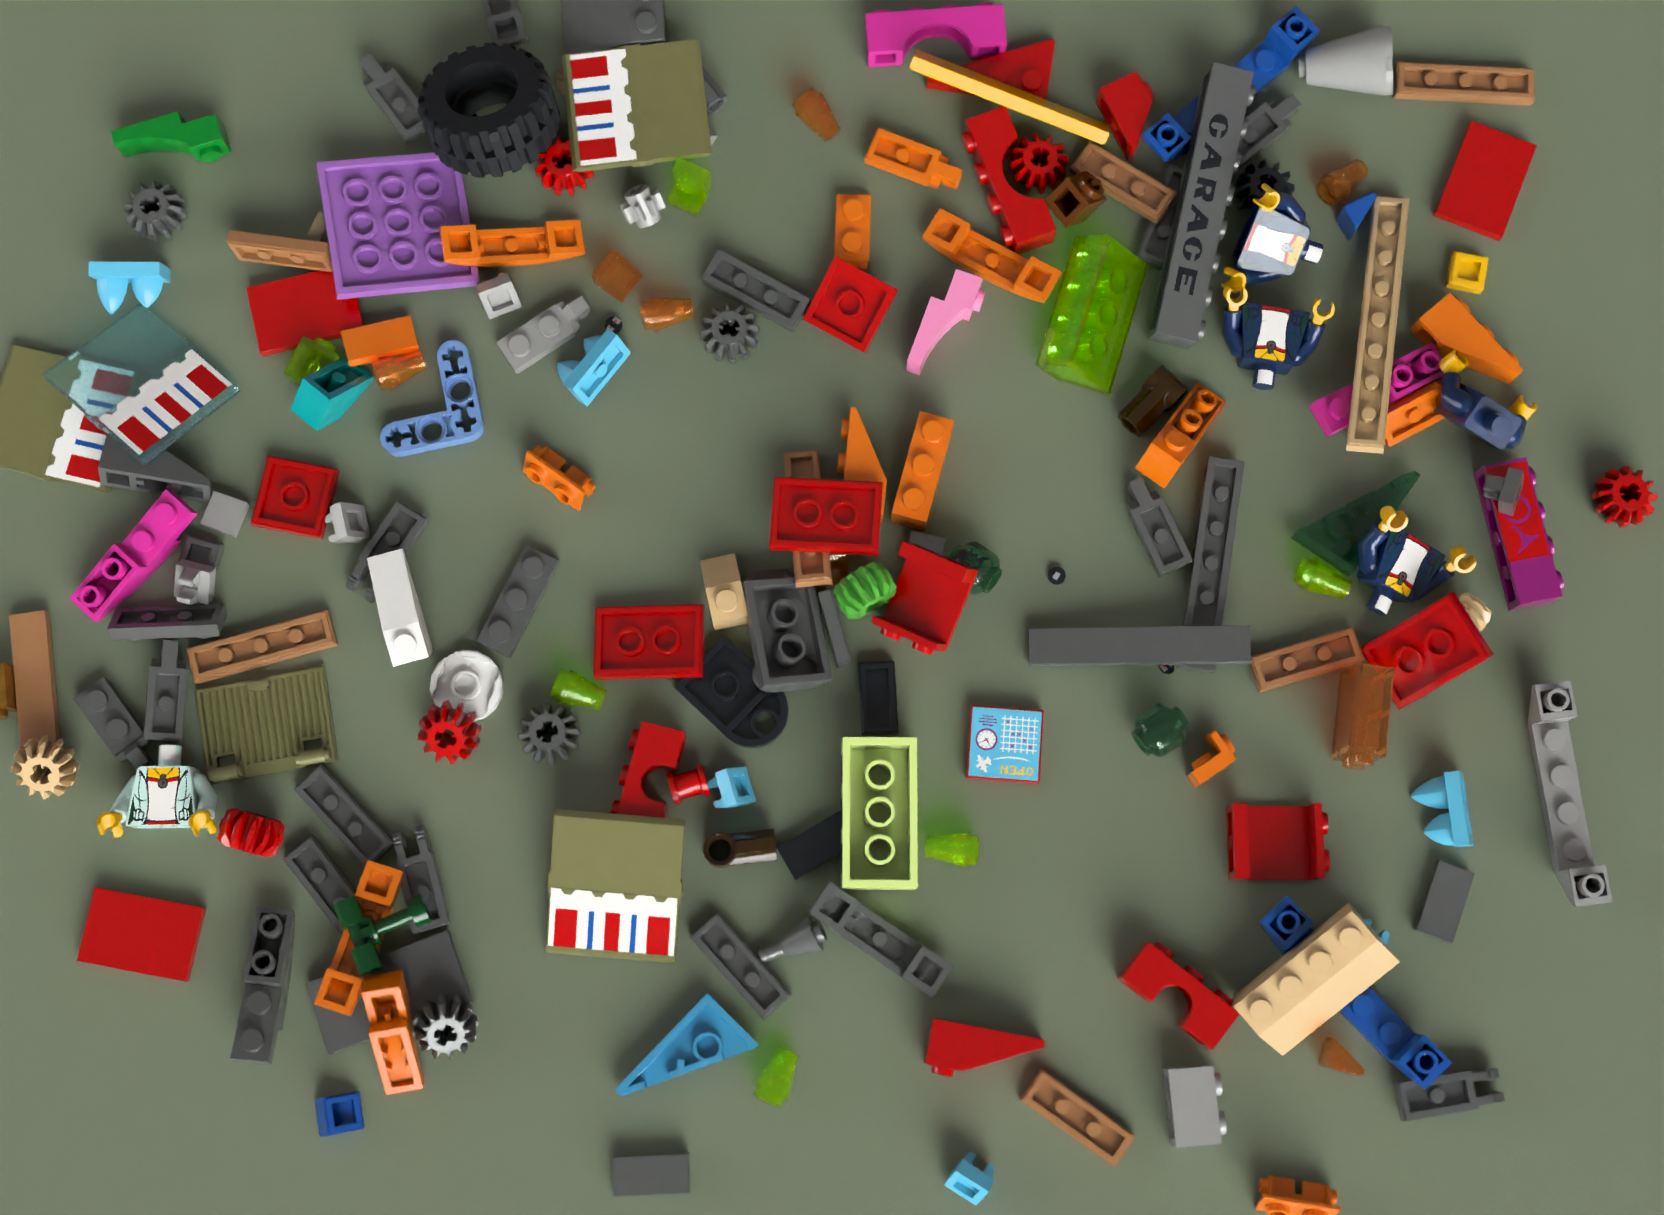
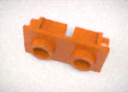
[523,445,596,511]
[1255,1175,1340,1215]

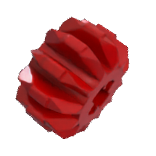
[1009,132,1069,195]
[535,135,594,197]
[1590,465,1658,528]
[417,700,482,764]
[217,808,285,857]

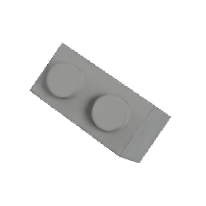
[1162,1065,1227,1148]

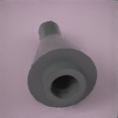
[758,915,827,963]

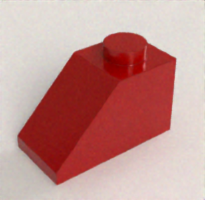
[1095,71,1153,161]

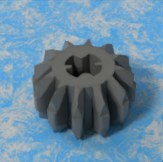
[124,180,188,243]
[700,302,760,364]
[518,702,581,766]
[413,993,478,1060]

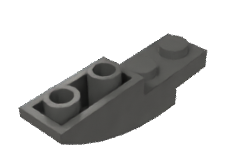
[230,907,295,1065]

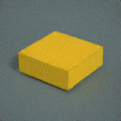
[1445,251,1489,294]

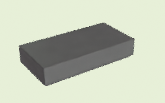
[818,589,851,668]
[1413,860,1475,944]
[612,1153,690,1196]

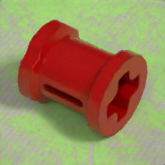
[666,763,711,805]

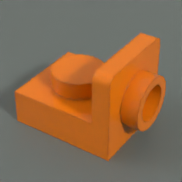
[1186,729,1237,788]

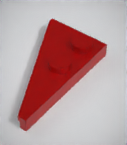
[926,39,1056,99]

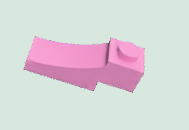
[906,269,986,375]

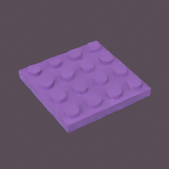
[316,153,480,300]

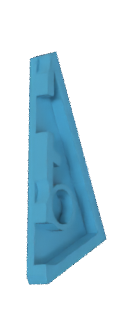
[615,993,759,1096]

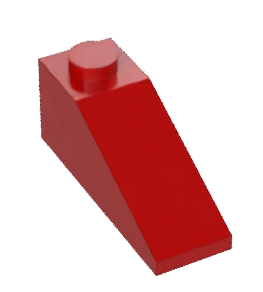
[924,1018,1046,1077]

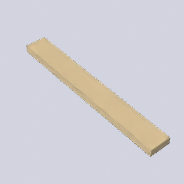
[1346,196,1410,454]

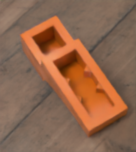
[361,970,424,1095]

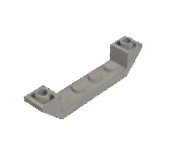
[1527,680,1613,907]

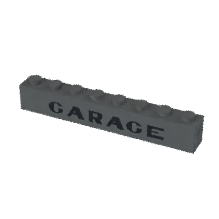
[1147,62,1256,349]

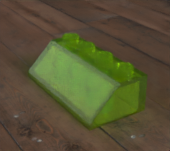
[1035,234,1149,394]

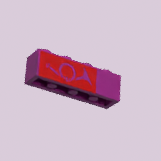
[1474,457,1564,611]

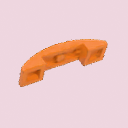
[922,208,1062,303]
[440,219,585,267]
[314,860,404,1016]

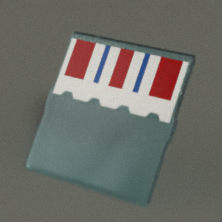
[43,304,240,465]

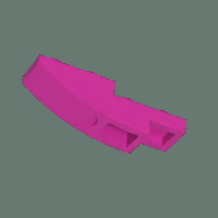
[1309,342,1444,437]
[69,489,198,622]

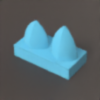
[88,262,171,314]
[557,329,631,406]
[1411,770,1474,848]

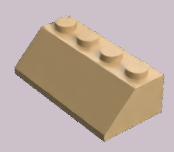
[1233,903,1400,1056]

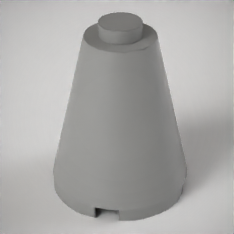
[1299,25,1393,96]

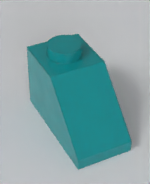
[290,356,374,431]

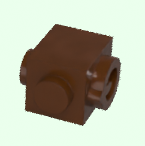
[1044,171,1107,227]

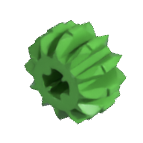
[833,562,897,619]

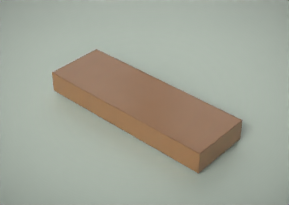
[1070,141,1177,224]
[226,230,332,272]
[1249,626,1364,693]
[1020,1068,1135,1168]

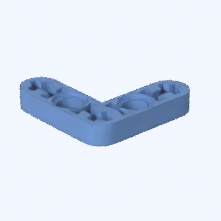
[380,340,485,457]

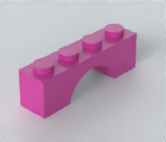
[865,2,1007,67]

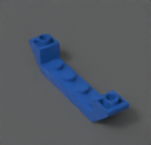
[1141,6,1320,162]
[1260,896,1452,1090]

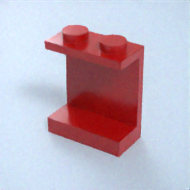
[871,541,978,655]
[1226,803,1330,880]

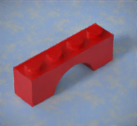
[961,106,1056,254]

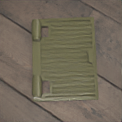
[195,665,339,785]

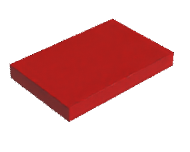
[1433,120,1537,241]
[246,270,365,357]
[769,477,883,556]
[1360,591,1494,710]
[593,604,705,680]
[76,887,206,982]

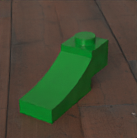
[110,111,232,162]

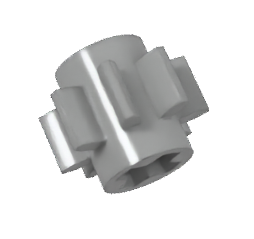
[620,184,666,228]

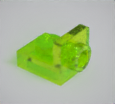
[667,157,713,216]
[283,336,340,387]

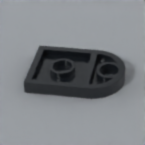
[674,635,789,748]

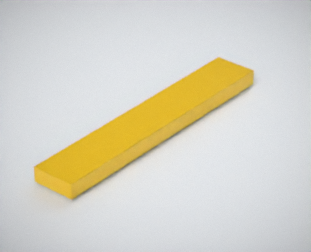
[909,49,1110,145]

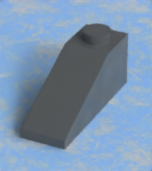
[98,430,212,503]

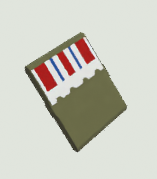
[562,39,712,172]
[0,345,145,493]
[546,809,685,964]

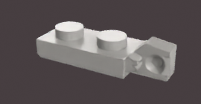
[496,296,592,374]

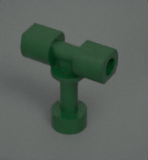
[333,894,432,976]

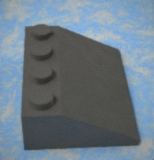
[561,0,667,55]

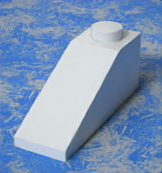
[367,548,434,667]

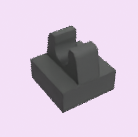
[1483,467,1524,516]

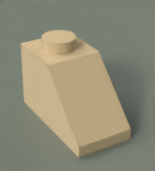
[700,553,748,631]

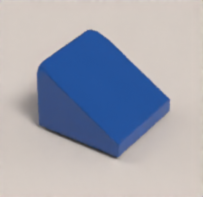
[1336,192,1377,240]
[315,1091,364,1137]

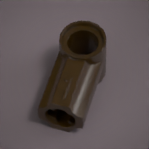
[1117,365,1189,437]
[703,829,778,869]

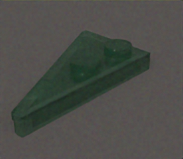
[1291,471,1421,577]

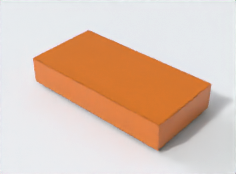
[341,315,419,367]

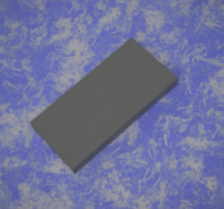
[306,930,473,1055]

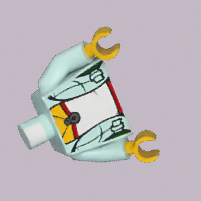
[96,745,218,838]

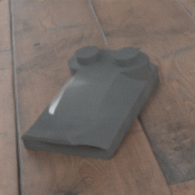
[742,569,833,693]

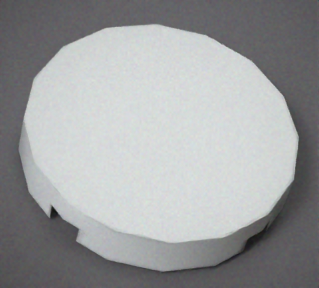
[430,650,504,722]

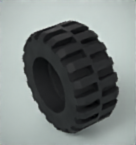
[418,42,560,178]

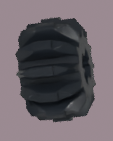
[1234,159,1295,214]

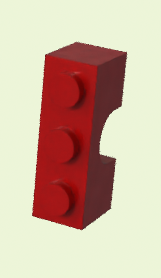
[610,721,687,818]
[1117,941,1239,1050]

